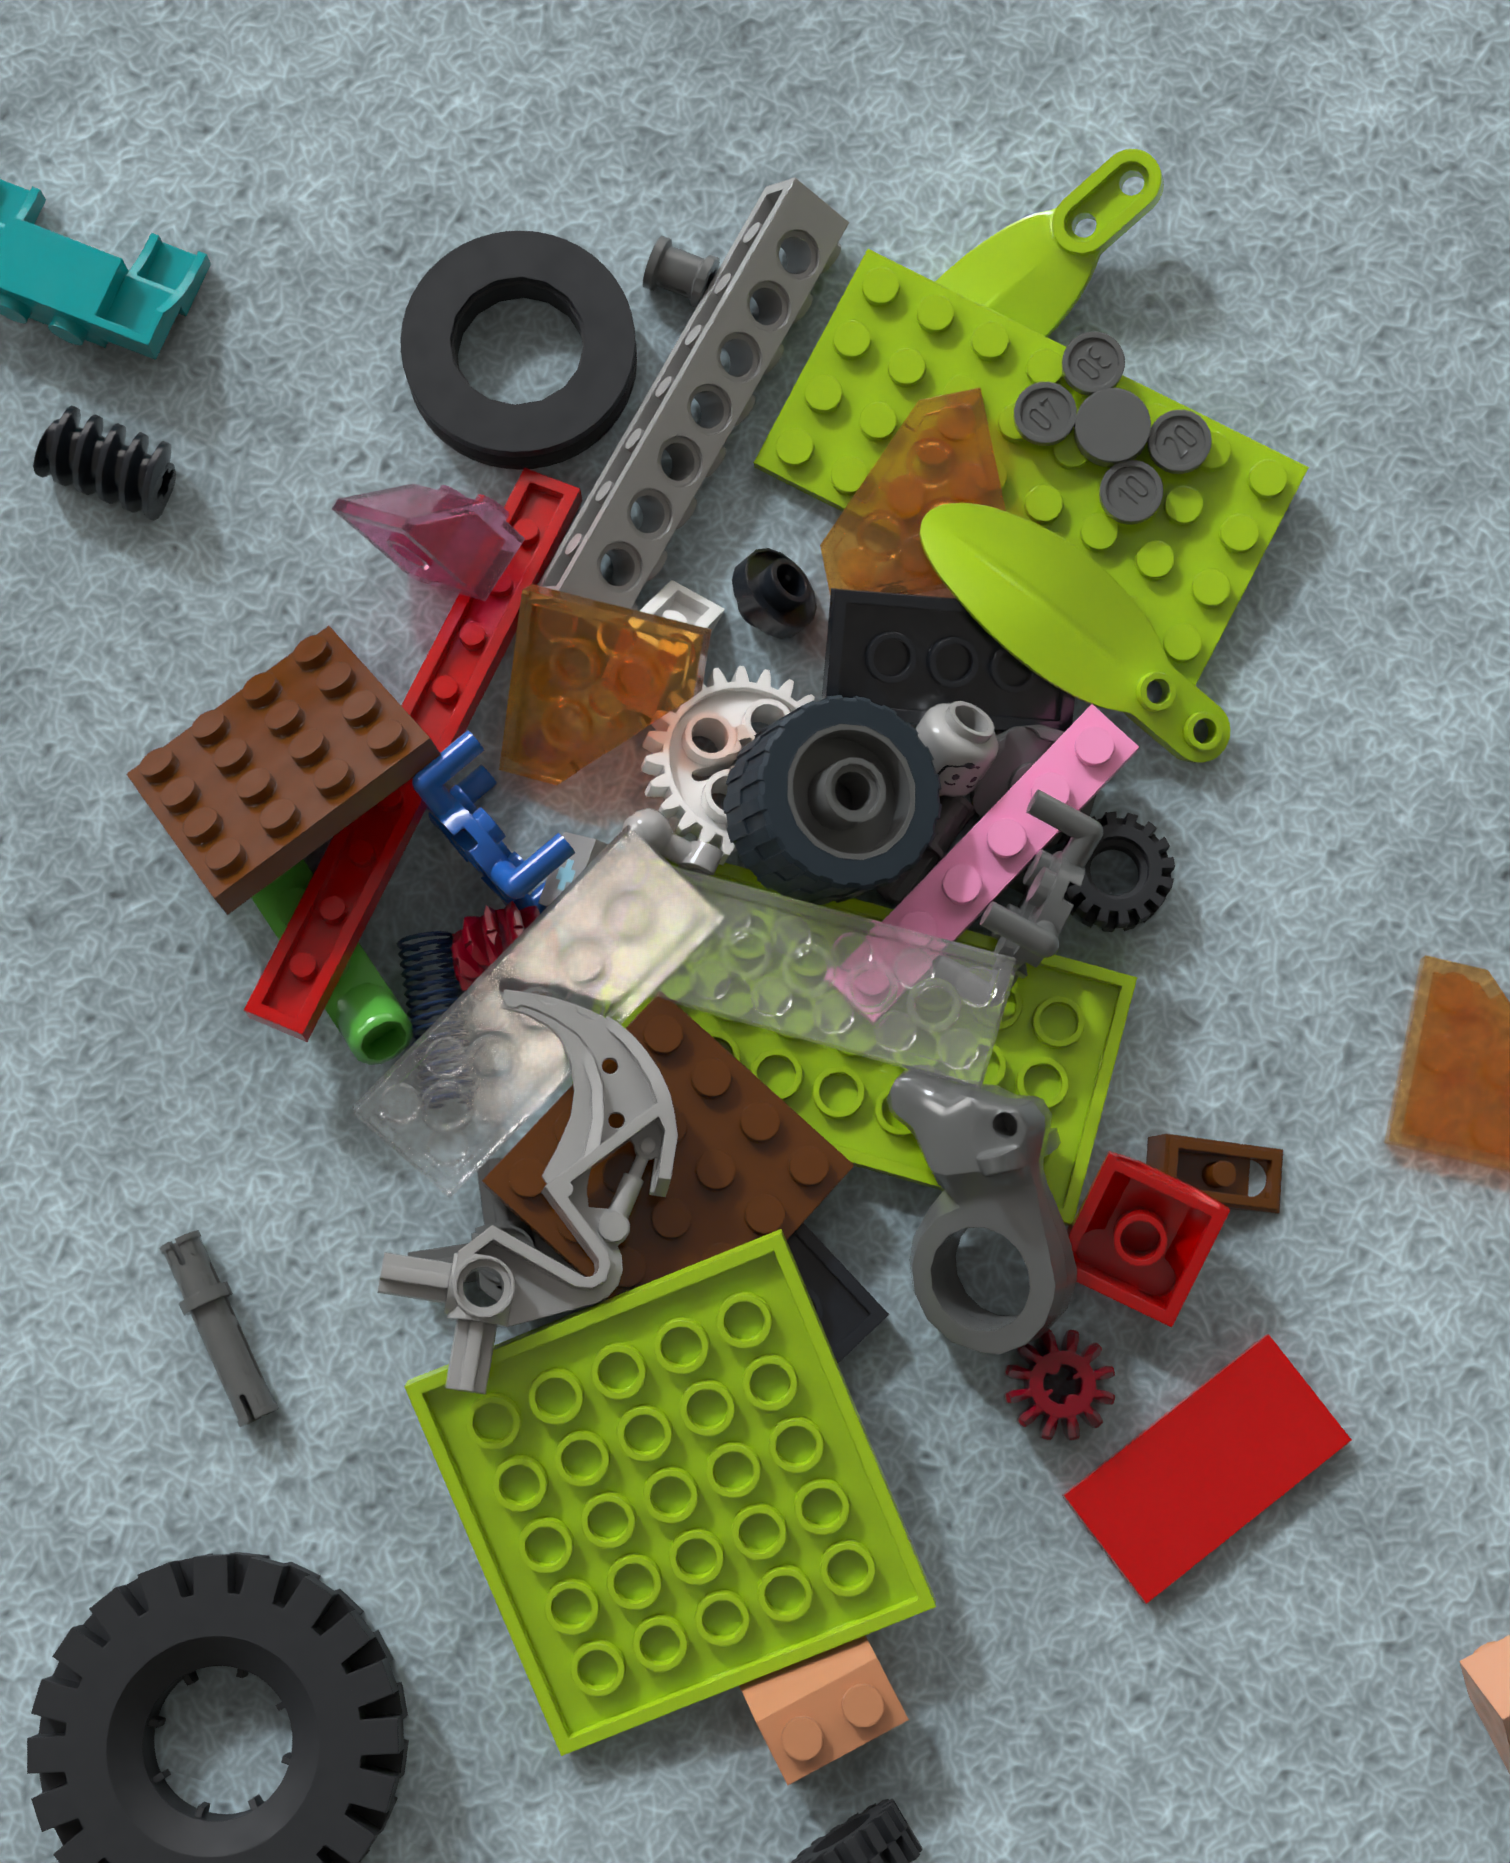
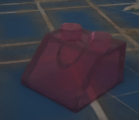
[332,483,525,601]

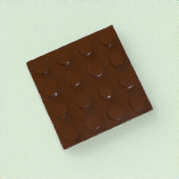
[126,626,441,915]
[482,991,854,1299]

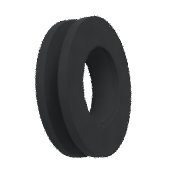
[400,231,637,470]

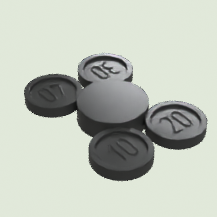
[1013,332,1212,525]

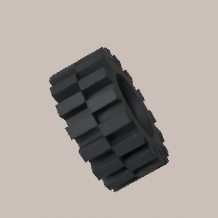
[1061,811,1175,932]
[791,1799,923,1863]

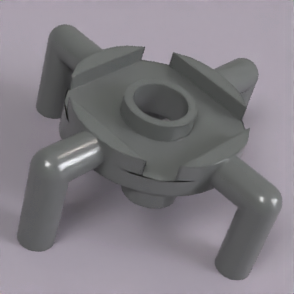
[929,789,1103,1009]

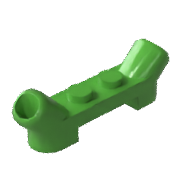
[251,859,413,1065]

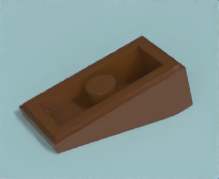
[1146,1134,1283,1214]

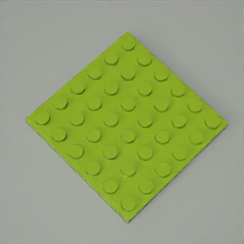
[404,1229,936,1756]

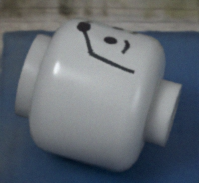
[915,701,999,797]

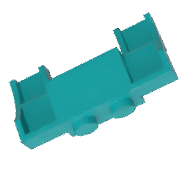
[0,179,211,360]

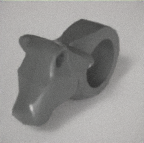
[887,1066,1077,1354]

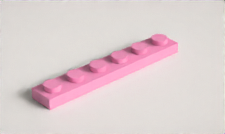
[827,704,1139,1026]

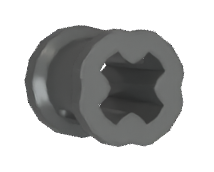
[643,236,720,308]

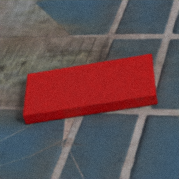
[1062,1334,1352,1604]

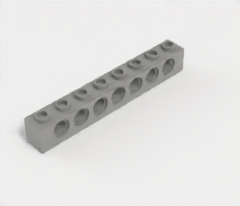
[530,177,849,638]

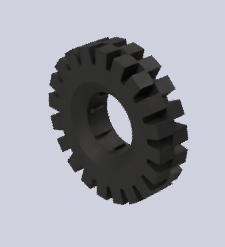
[27,1552,409,1863]

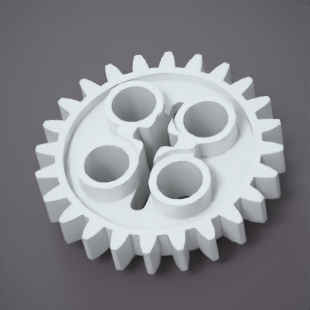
[641,666,815,868]

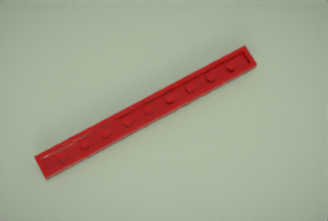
[244,468,583,1042]

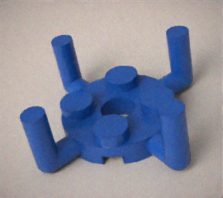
[412,730,575,916]

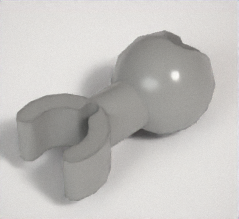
[622,808,724,884]

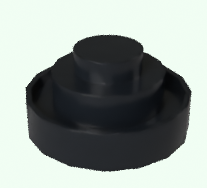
[732,548,817,639]

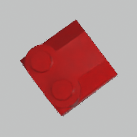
[1066,1151,1230,1328]

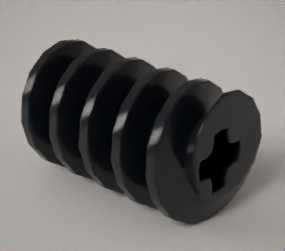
[33,405,176,521]

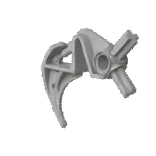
[377,989,678,1394]

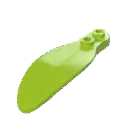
[935,149,1164,338]
[919,503,1231,763]

